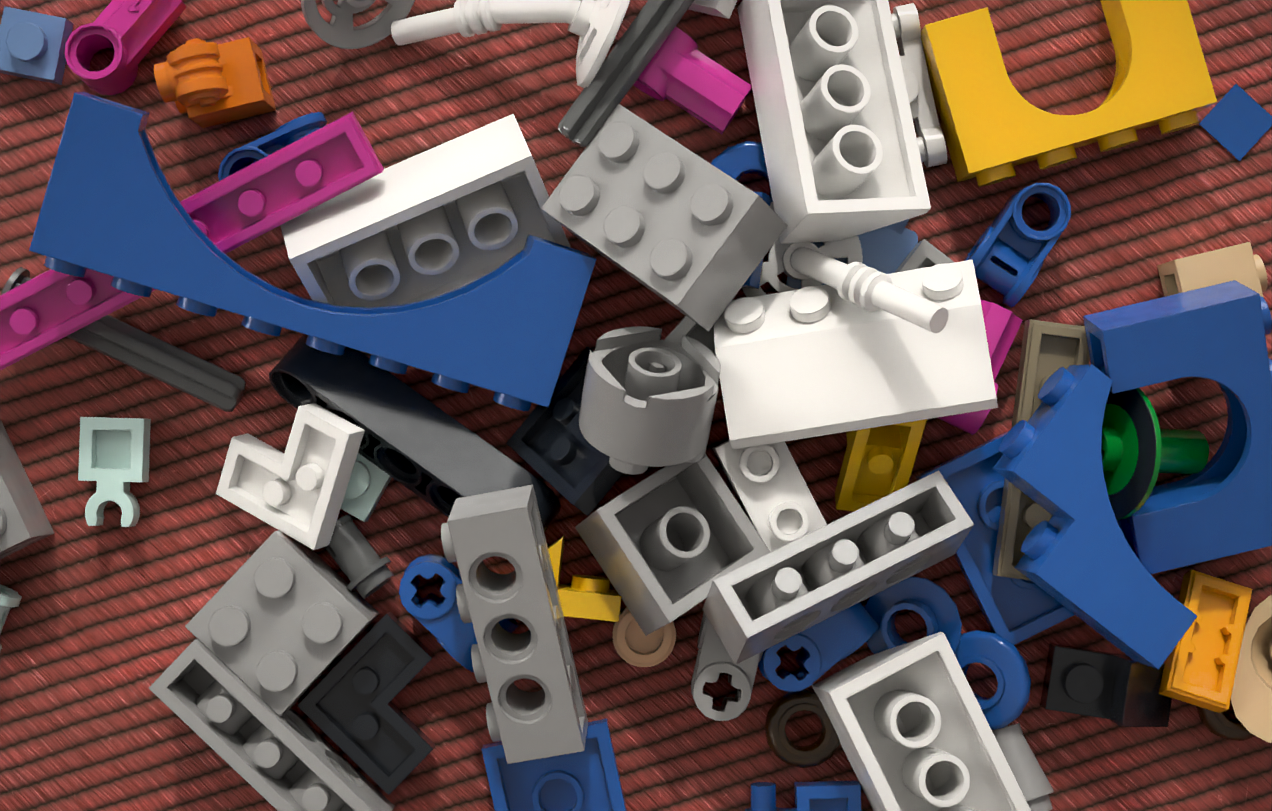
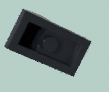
[1040,643,1172,727]

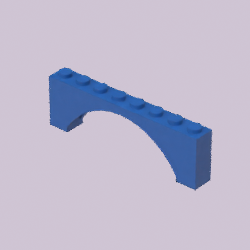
[29,92,596,411]

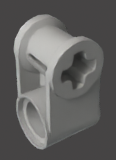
[691,612,764,721]

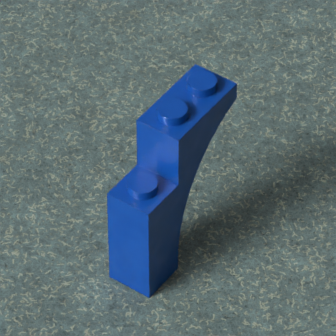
[993,364,1197,670]

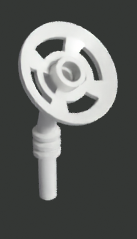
[391,0,630,88]
[741,202,949,333]

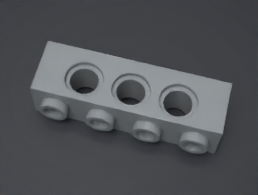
[703,470,974,665]
[441,484,588,764]
[149,639,395,811]

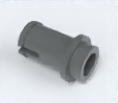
[325,514,394,599]

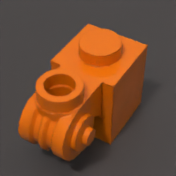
[154,37,276,128]

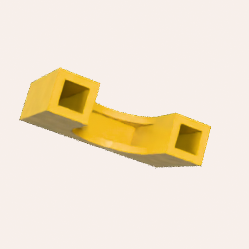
[921,0,1217,187]

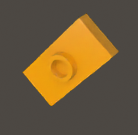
[1159,570,1252,713]

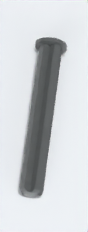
[558,0,694,147]
[1,267,246,412]

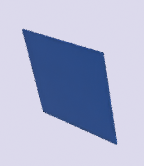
[1199,84,1272,161]

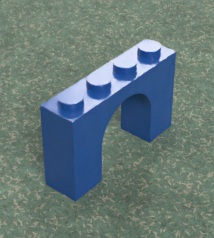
[1083,280,1272,574]

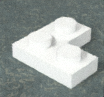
[216,403,365,550]

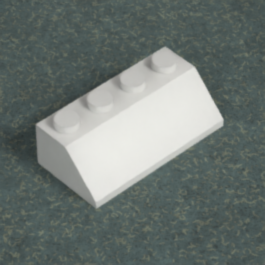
[737,0,931,244]
[281,114,570,308]
[714,260,998,450]
[812,632,1031,811]

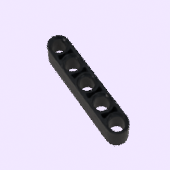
[269,334,561,533]

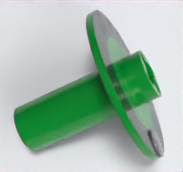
[1101,388,1209,520]

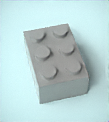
[541,103,788,332]

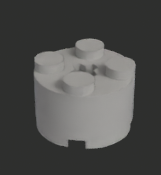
[579,326,721,475]

